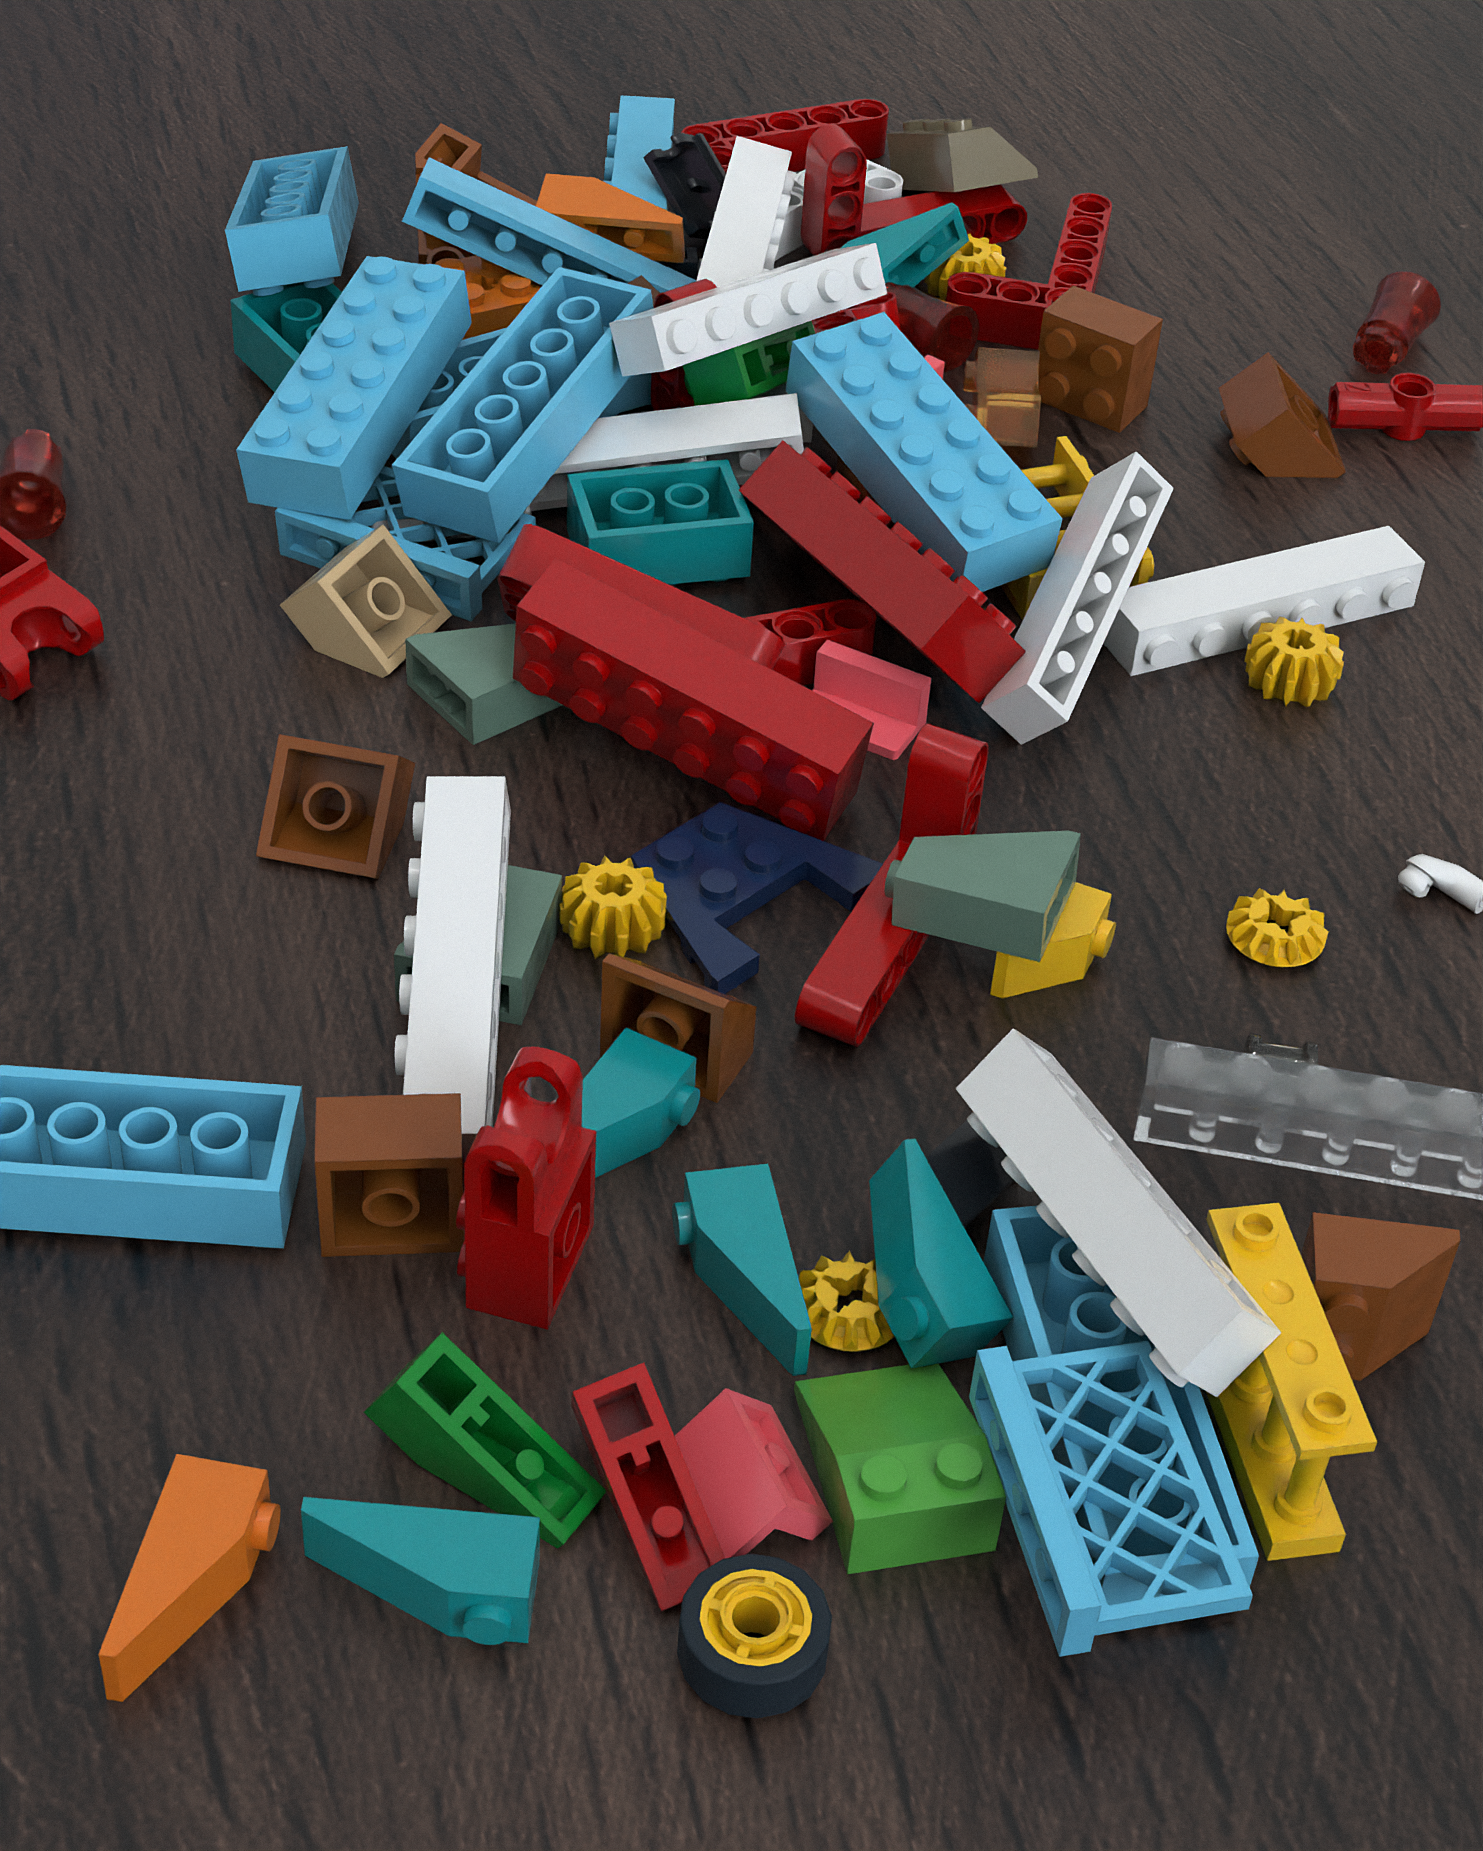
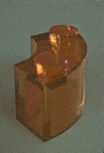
[963,347,1041,449]

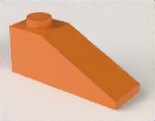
[536,173,685,263]
[99,1454,281,1702]

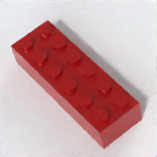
[739,440,1026,703]
[513,558,874,841]

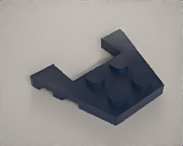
[631,802,883,994]

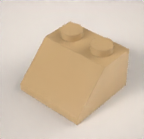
[280,524,452,678]

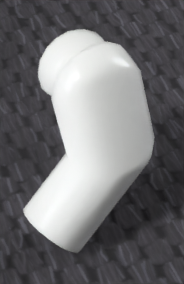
[1398,854,1483,914]

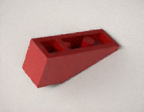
[571,1362,725,1612]

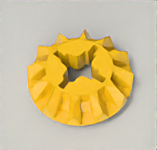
[1226,888,1329,967]
[799,1250,894,1352]

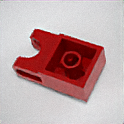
[0,526,104,701]
[456,1047,596,1330]

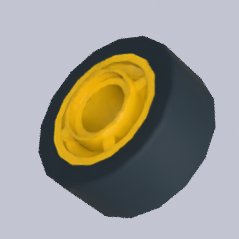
[677,1554,832,1718]

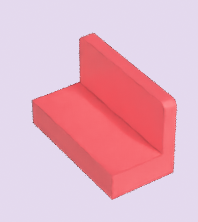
[812,640,931,760]
[675,1388,833,1559]

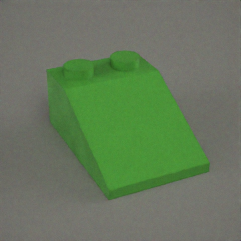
[794,1364,1006,1575]

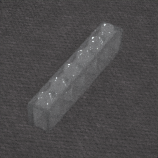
[1133,1037,1483,1200]

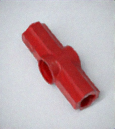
[1328,373,1483,441]

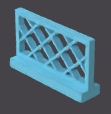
[275,466,536,621]
[969,1341,1253,1657]

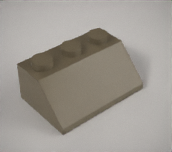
[887,118,1038,192]

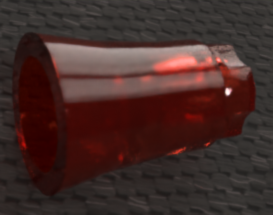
[1353,271,1441,374]
[885,282,979,372]
[0,429,66,540]

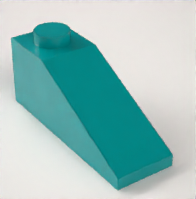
[841,202,969,301]
[582,1028,700,1178]
[869,1138,1014,1368]
[672,1164,812,1376]
[301,1497,540,1645]

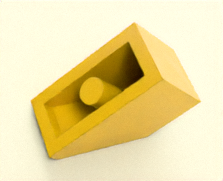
[990,882,1116,998]

